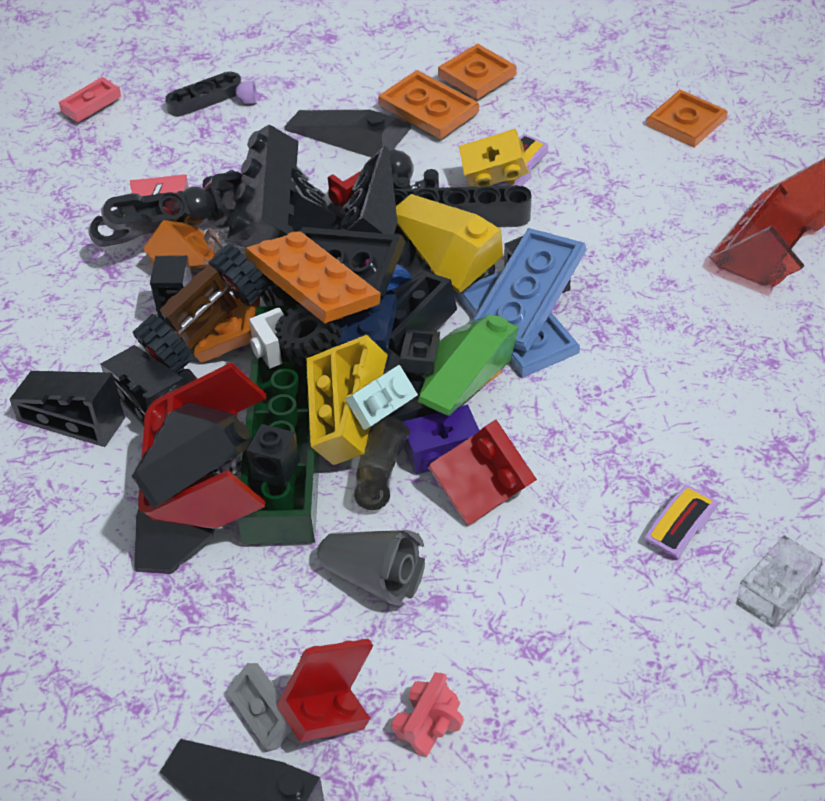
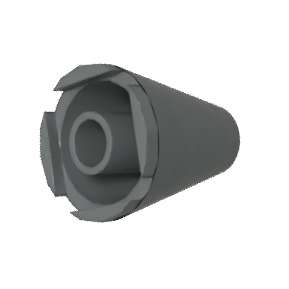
[317,530,425,606]

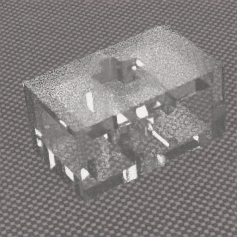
[736,535,823,629]

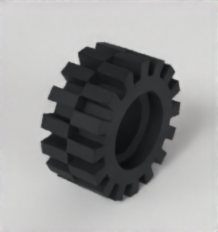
[274,303,342,366]

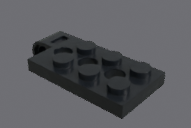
[256,227,405,298]

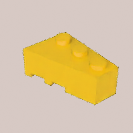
[307,335,388,465]

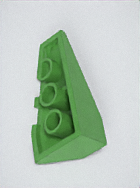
[418,314,519,416]

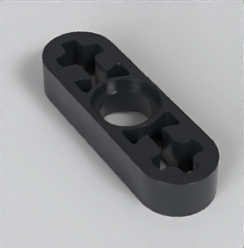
[165,71,242,117]

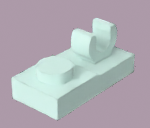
[345,365,418,430]

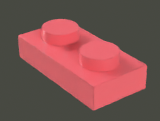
[58,77,122,123]

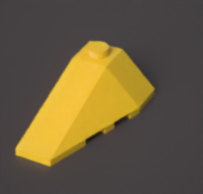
[396,194,503,294]

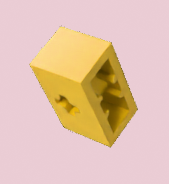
[459,128,529,187]

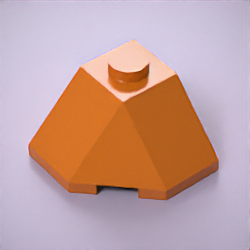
[143,220,218,270]

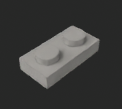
[226,663,291,750]

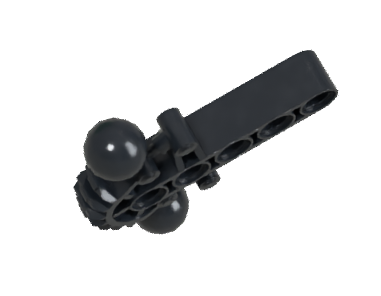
[389,149,532,269]

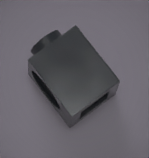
[246,424,300,488]

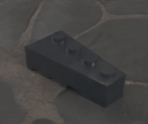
[227,124,298,248]

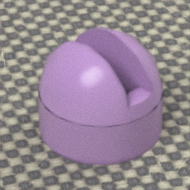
[236,81,257,104]

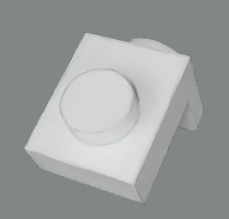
[249,308,284,369]

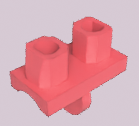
[391,672,464,757]

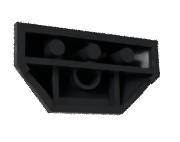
[134,470,221,574]

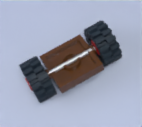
[132,243,269,374]

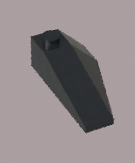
[288,167,345,232]
[160,739,325,801]

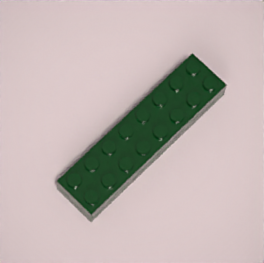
[237,305,320,544]

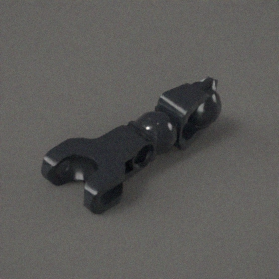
[88,171,242,247]

